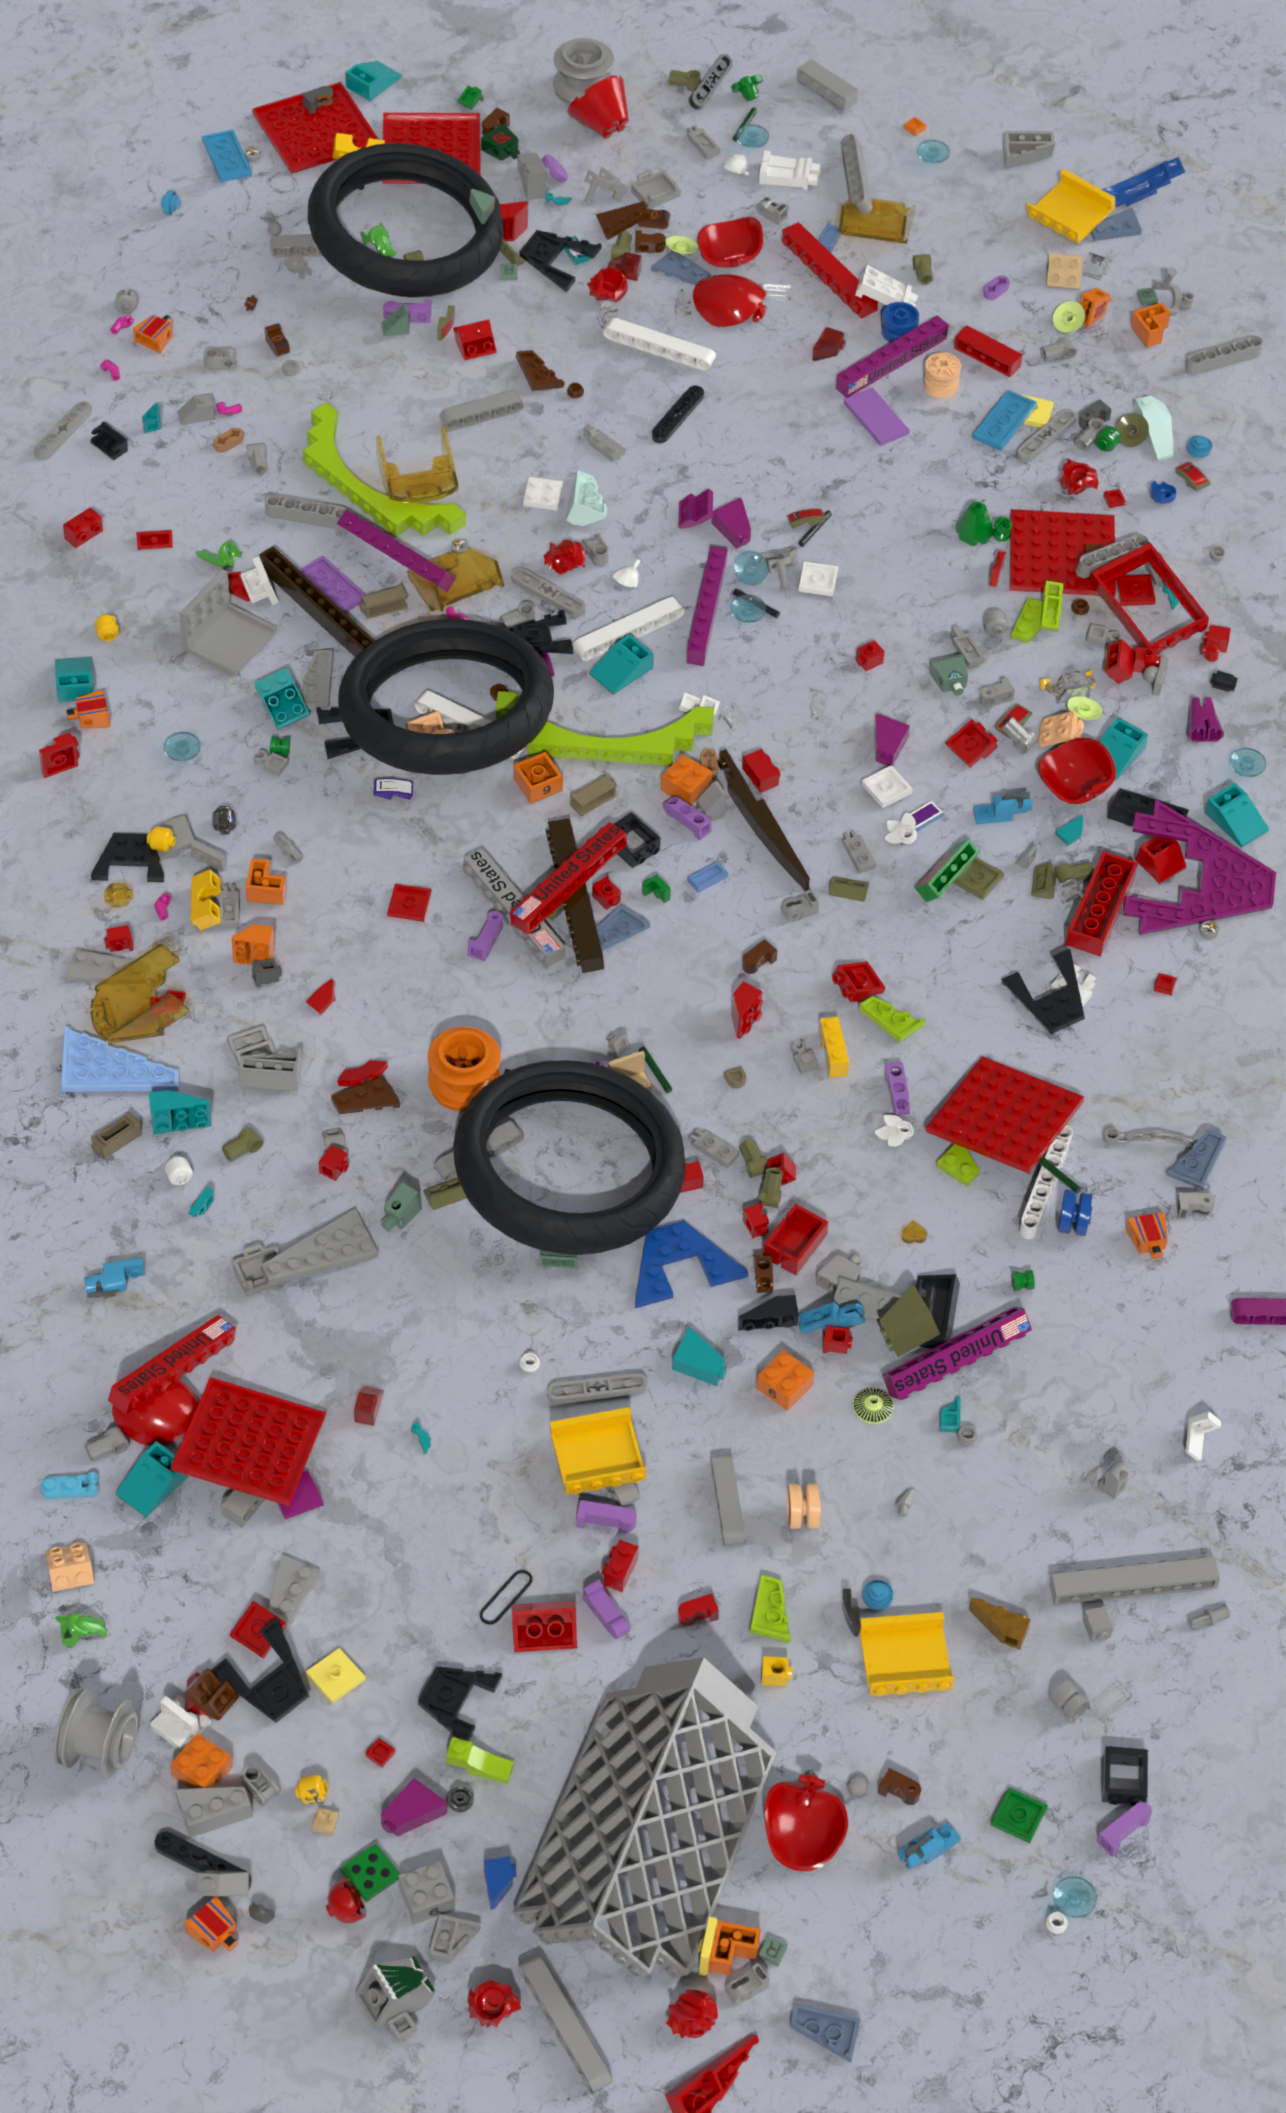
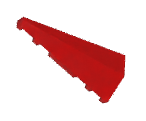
[665,2034,759,2113]

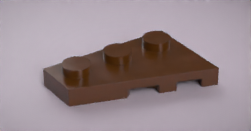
[596,201,651,240]
[516,350,565,391]
[331,1075,400,1114]

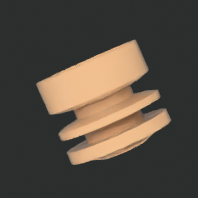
[923,352,961,398]

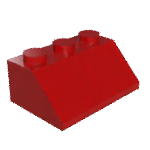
[511,1601,577,1652]

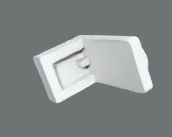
[1186,1411,1221,1461]

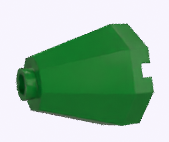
[956,502,994,546]

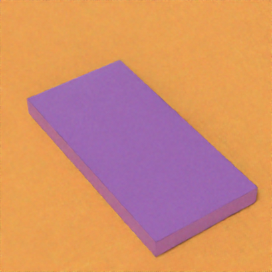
[844,387,910,446]
[300,556,366,613]

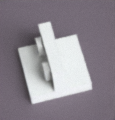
[240,556,279,605]
[150,1695,211,1751]

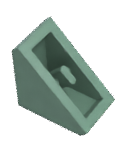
[469,189,495,224]
[381,303,409,336]

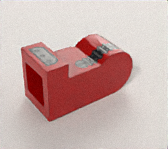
[678,1593,719,1626]

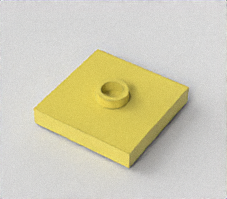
[1021,394,1054,428]
[306,1648,366,1704]
[698,1917,717,1977]

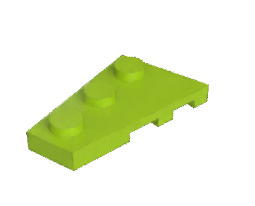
[1011,597,1062,643]
[858,996,926,1043]
[749,1575,791,1643]

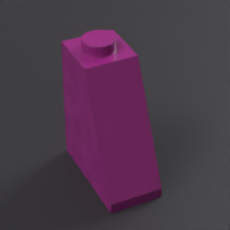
[712,497,751,549]
[874,714,910,766]
[381,1778,448,1837]

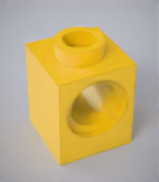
[761,1656,792,1687]

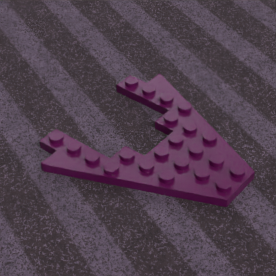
[1123,800,1277,935]

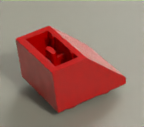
[499,201,528,242]
[453,319,497,360]
[1135,836,1187,884]
[731,981,763,1039]

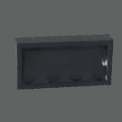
[1107,788,1189,826]
[916,1274,960,1348]

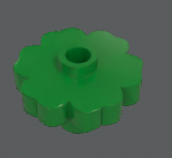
[731,74,763,101]

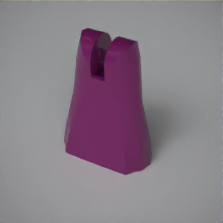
[1188,697,1224,742]

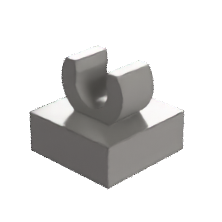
[605,1031,630,1058]

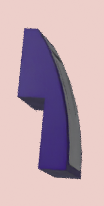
[373,778,413,800]

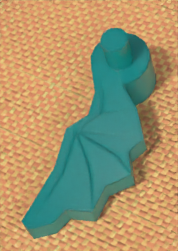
[545,192,572,206]
[1162,584,1179,610]
[411,1423,431,1454]

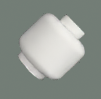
[164,1156,193,1186]

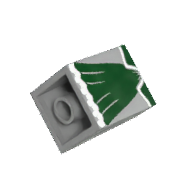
[355,1957,435,2029]

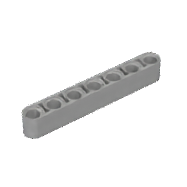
[842,134,872,215]
[518,1955,612,2093]

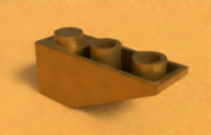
[969,1597,1031,1650]

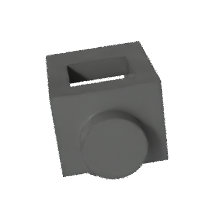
[252,958,282,988]

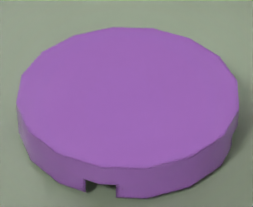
[542,154,569,182]

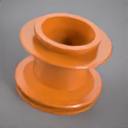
[427,1026,501,1112]

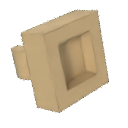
[312,1808,339,1835]

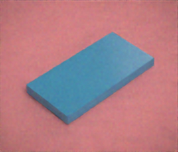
[202,129,252,182]
[972,390,1037,451]

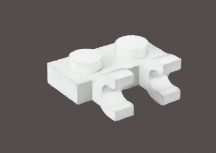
[1050,964,1096,1006]

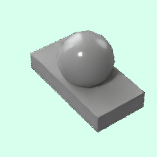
[1143,657,1169,696]

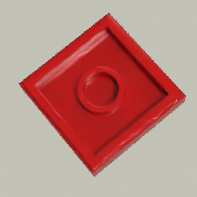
[1116,575,1156,606]
[387,884,432,922]
[229,1601,287,1659]

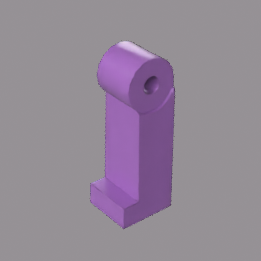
[383,300,431,323]
[663,796,711,840]
[468,911,503,961]
[884,1062,910,1115]
[576,1500,637,1532]
[583,1580,630,1639]
[1097,1802,1152,1857]

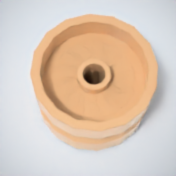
[787,1483,821,1530]

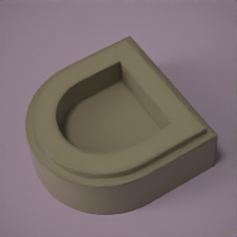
[724,1067,746,1088]

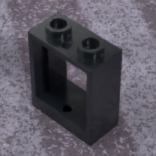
[613,812,661,868]
[1102,1746,1148,1806]

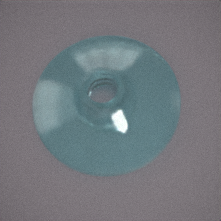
[737,124,769,148]
[917,140,950,163]
[734,551,769,585]
[731,595,766,623]
[164,732,201,761]
[1230,748,1266,777]
[1053,1877,1097,1918]

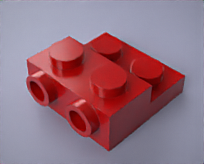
[945,719,998,768]
[39,732,80,778]
[832,961,886,1003]

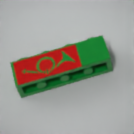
[915,838,980,902]

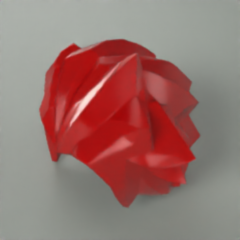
[587,267,628,304]
[1058,458,1099,495]
[543,539,586,575]
[467,1980,521,2028]
[666,1989,718,2039]

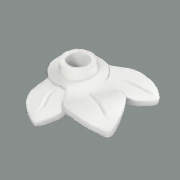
[884,812,917,844]
[875,1115,914,1147]

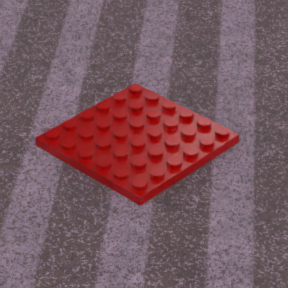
[252,82,379,174]
[382,113,481,184]
[1010,509,1116,597]
[926,1056,1084,1174]
[171,1377,327,1507]

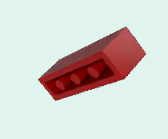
[954,325,1023,377]

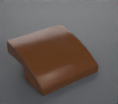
[183,1667,239,1721]

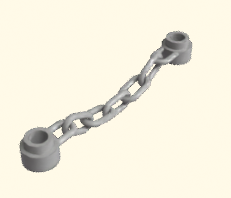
[1103,1127,1198,1148]

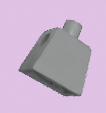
[816,1254,862,1294]

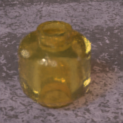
[104,883,133,908]

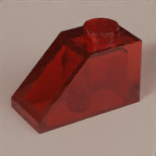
[607,252,642,281]
[812,327,846,361]
[354,1386,384,1426]

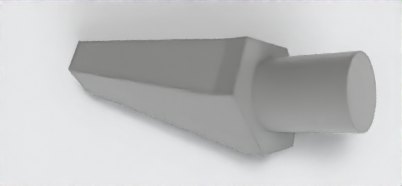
[895,1489,915,1517]

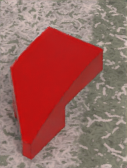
[306,979,336,1015]

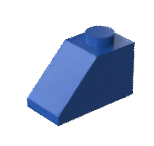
[484,1856,517,1910]

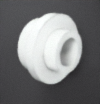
[520,1353,540,1373]
[1046,1912,1068,1934]

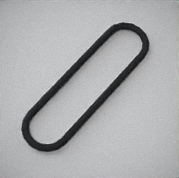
[480,1570,533,1625]

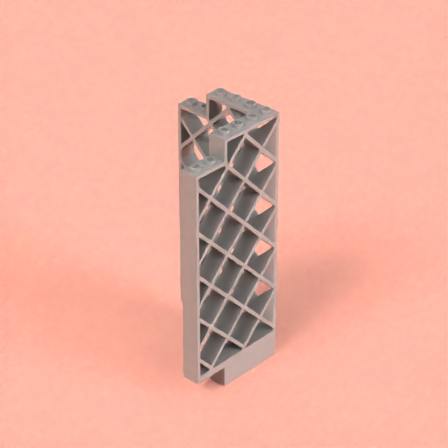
[513,1657,777,1977]

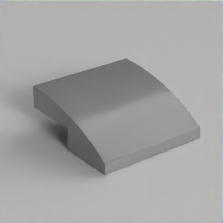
[156,815,194,861]
[227,1026,276,1065]

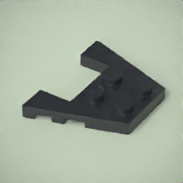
[513,610,574,654]
[91,833,164,882]
[418,1666,502,1741]

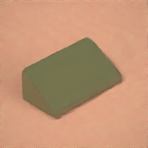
[499,239,525,266]
[1031,862,1056,899]
[829,876,869,901]
[423,1178,467,1210]

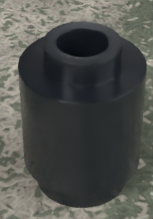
[1210,671,1238,692]

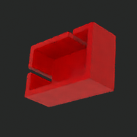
[763,1203,829,1275]

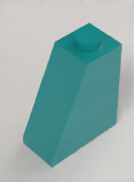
[672,1328,727,1386]

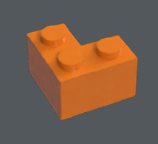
[1131,302,1170,348]
[245,858,286,905]
[708,1920,761,1976]

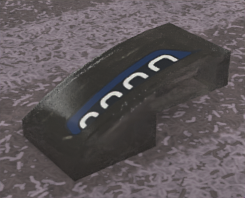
[842,1589,860,1636]

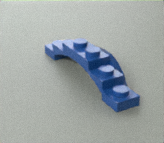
[1102,157,1185,208]

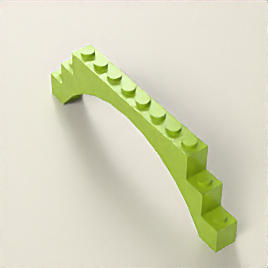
[303,402,466,537]
[496,691,714,766]

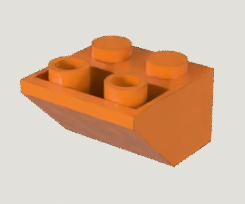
[231,924,275,965]

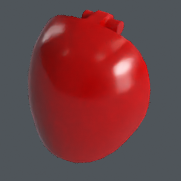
[697,216,763,268]
[693,274,767,327]
[1038,737,1116,804]
[112,1380,200,1445]
[764,1774,848,1871]

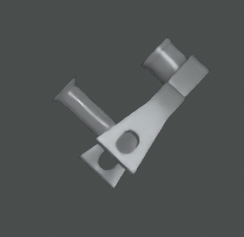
[584,167,628,204]
[1153,268,1194,316]
[751,547,799,589]

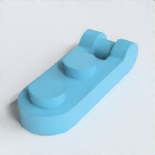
[40,1472,99,1499]

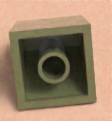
[879,1284,940,1357]

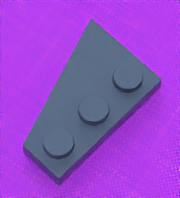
[1091,208,1142,241]
[651,251,711,285]
[596,905,650,951]
[1167,1130,1227,1189]
[790,2003,861,2063]

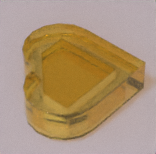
[901,1220,927,1244]

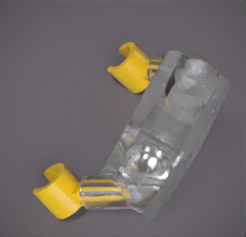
[1040,670,1096,704]

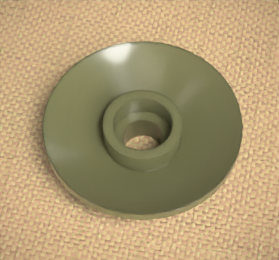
[1116,413,1149,447]

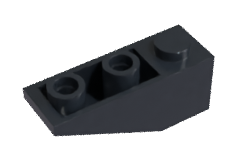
[738,1295,799,1331]

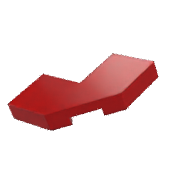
[989,551,1007,587]
[228,572,251,602]

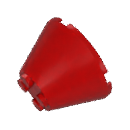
[567,75,629,139]

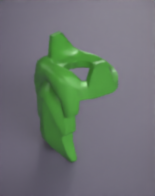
[360,223,396,257]
[196,541,242,568]
[55,1613,108,1648]

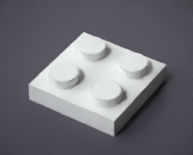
[523,477,563,511]
[798,561,839,597]
[861,765,913,808]

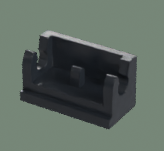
[90,421,128,461]

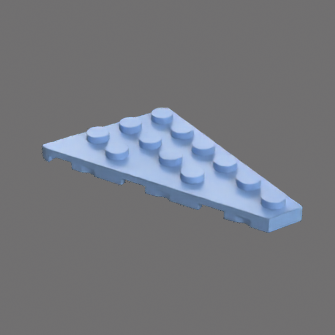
[61,1027,179,1092]

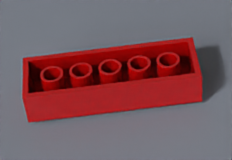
[1065,851,1138,957]

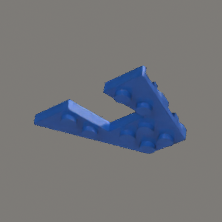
[635,1221,748,1308]

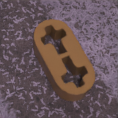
[214,428,243,453]
[700,749,718,781]

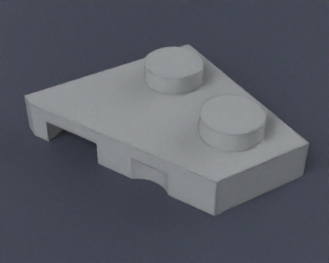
[428,1914,481,1962]

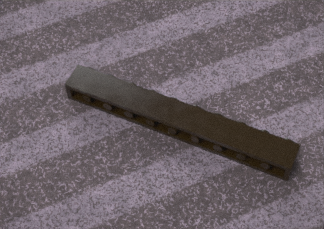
[259,546,375,658]
[545,818,604,973]

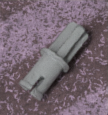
[273,832,303,864]
[1188,1605,1230,1629]

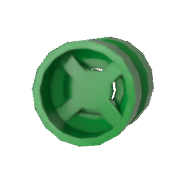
[993,517,1012,542]
[270,736,290,756]
[1011,1270,1035,1291]

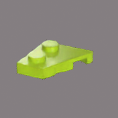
[936,1144,980,1187]

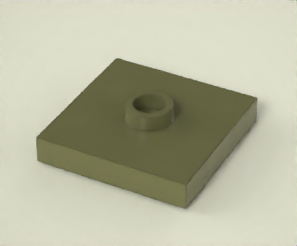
[953,857,1004,900]

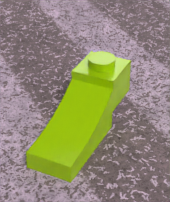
[1040,580,1064,632]
[446,1737,514,1784]

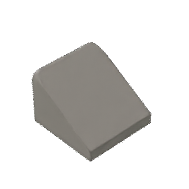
[1015,844,1037,869]
[322,1128,346,1150]

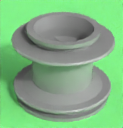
[553,38,615,105]
[53,1688,138,1779]

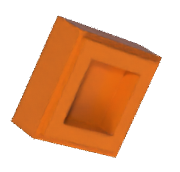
[904,117,927,136]

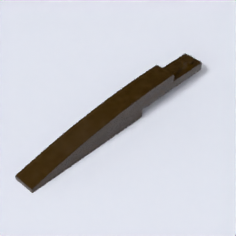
[717,749,810,891]

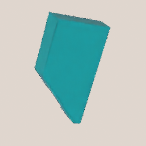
[142,402,161,433]
[1055,815,1083,846]
[188,1186,214,1217]
[940,1397,961,1433]

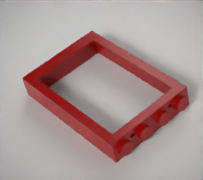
[1090,542,1209,655]

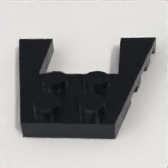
[519,230,602,292]
[316,707,394,759]
[1001,948,1085,1034]
[211,1618,310,1723]

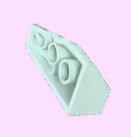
[1133,395,1174,460]
[566,470,607,527]

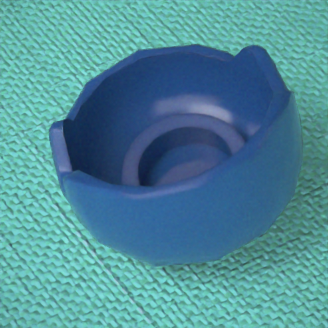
[1150,481,1177,504]

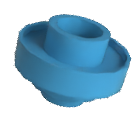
[161,190,180,215]
[1187,436,1212,458]
[862,1580,893,1610]

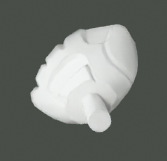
[724,154,749,176]
[612,559,640,588]

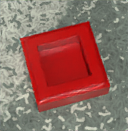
[1103,489,1126,508]
[1154,973,1177,996]
[365,1738,396,1768]

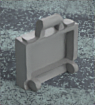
[631,170,681,209]
[232,1243,291,1297]

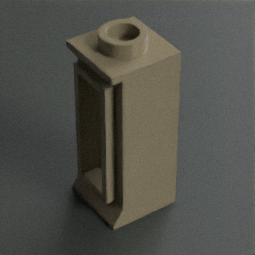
[359,584,408,619]
[570,774,617,817]
[91,1111,142,1159]

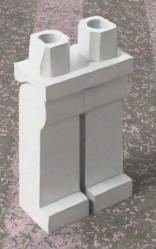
[759,150,821,190]
[855,265,918,307]

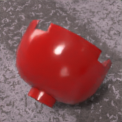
[326,1877,366,1924]

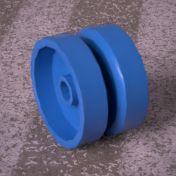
[881,302,919,343]
[1058,1189,1092,1236]

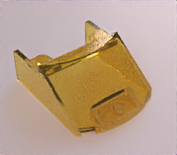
[838,198,916,244]
[376,427,459,503]
[407,547,505,612]
[91,944,190,1043]

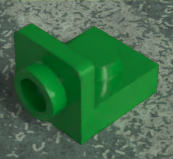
[457,85,484,110]
[642,874,671,903]

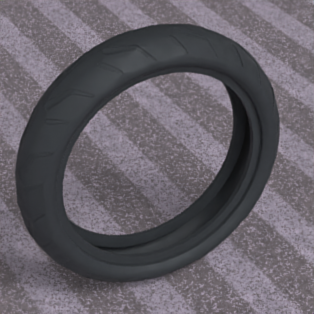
[308,143,504,298]
[338,619,554,775]
[453,1060,686,1255]

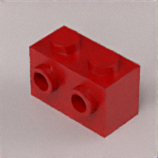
[63,507,103,548]
[1105,639,1135,684]
[742,749,781,793]
[601,1539,639,1592]

